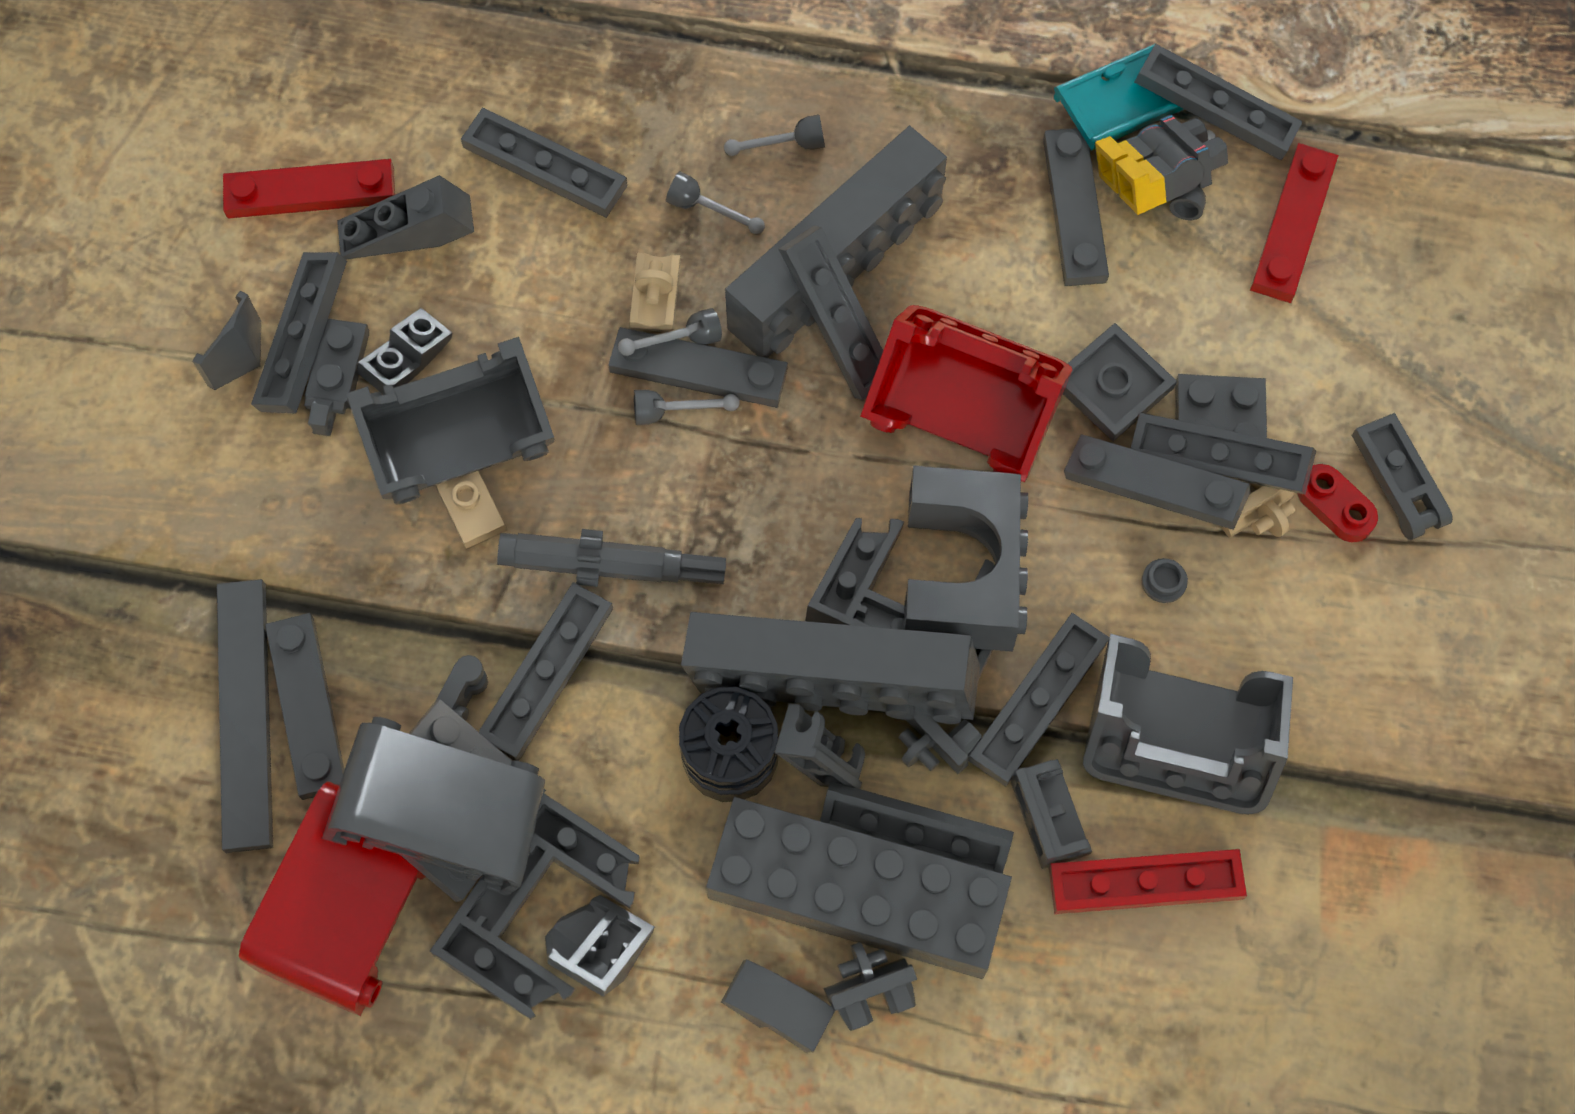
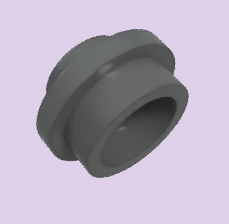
[1142,558,1188,603]

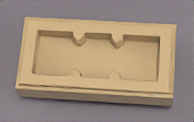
[436,471,507,549]

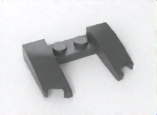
[805,518,995,680]
[430,793,640,1020]

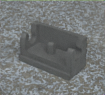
[774,704,865,789]
[1011,759,1092,869]

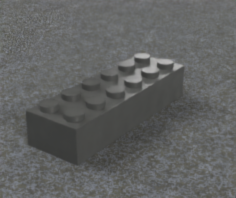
[725,125,947,358]
[681,612,980,724]
[706,797,1012,979]

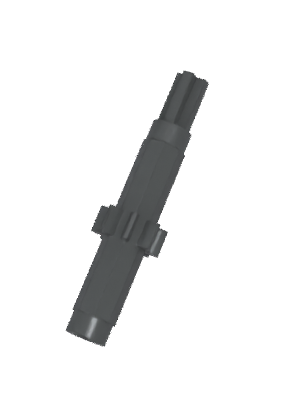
[497,529,726,587]

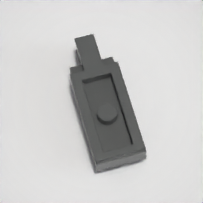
[304,319,370,437]

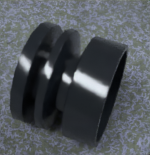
[679,687,778,802]

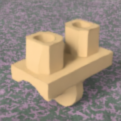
[629,253,681,334]
[1221,483,1295,538]

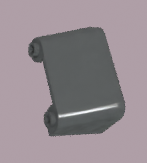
[346,337,555,505]
[1083,634,1293,815]
[322,717,545,895]

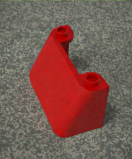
[860,305,1072,482]
[239,781,426,1017]

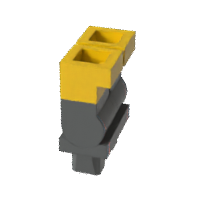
[1095,115,1228,215]

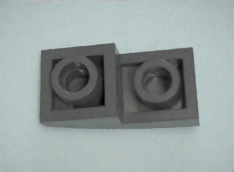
[357,308,452,395]
[721,959,835,1053]

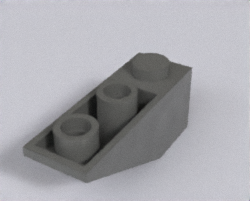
[337,175,474,260]

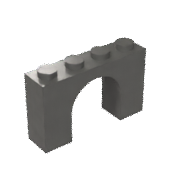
[903,466,1028,652]

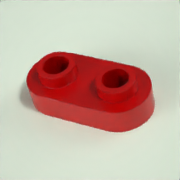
[1297,464,1378,542]

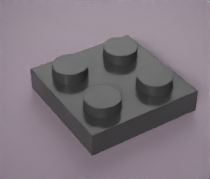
[1063,323,1177,442]
[1175,374,1267,438]

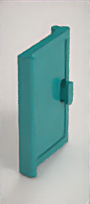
[1054,44,1184,151]

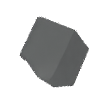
[193,291,261,390]
[545,895,655,997]

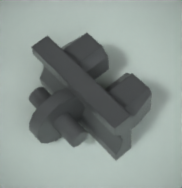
[898,713,982,774]
[824,942,917,1031]

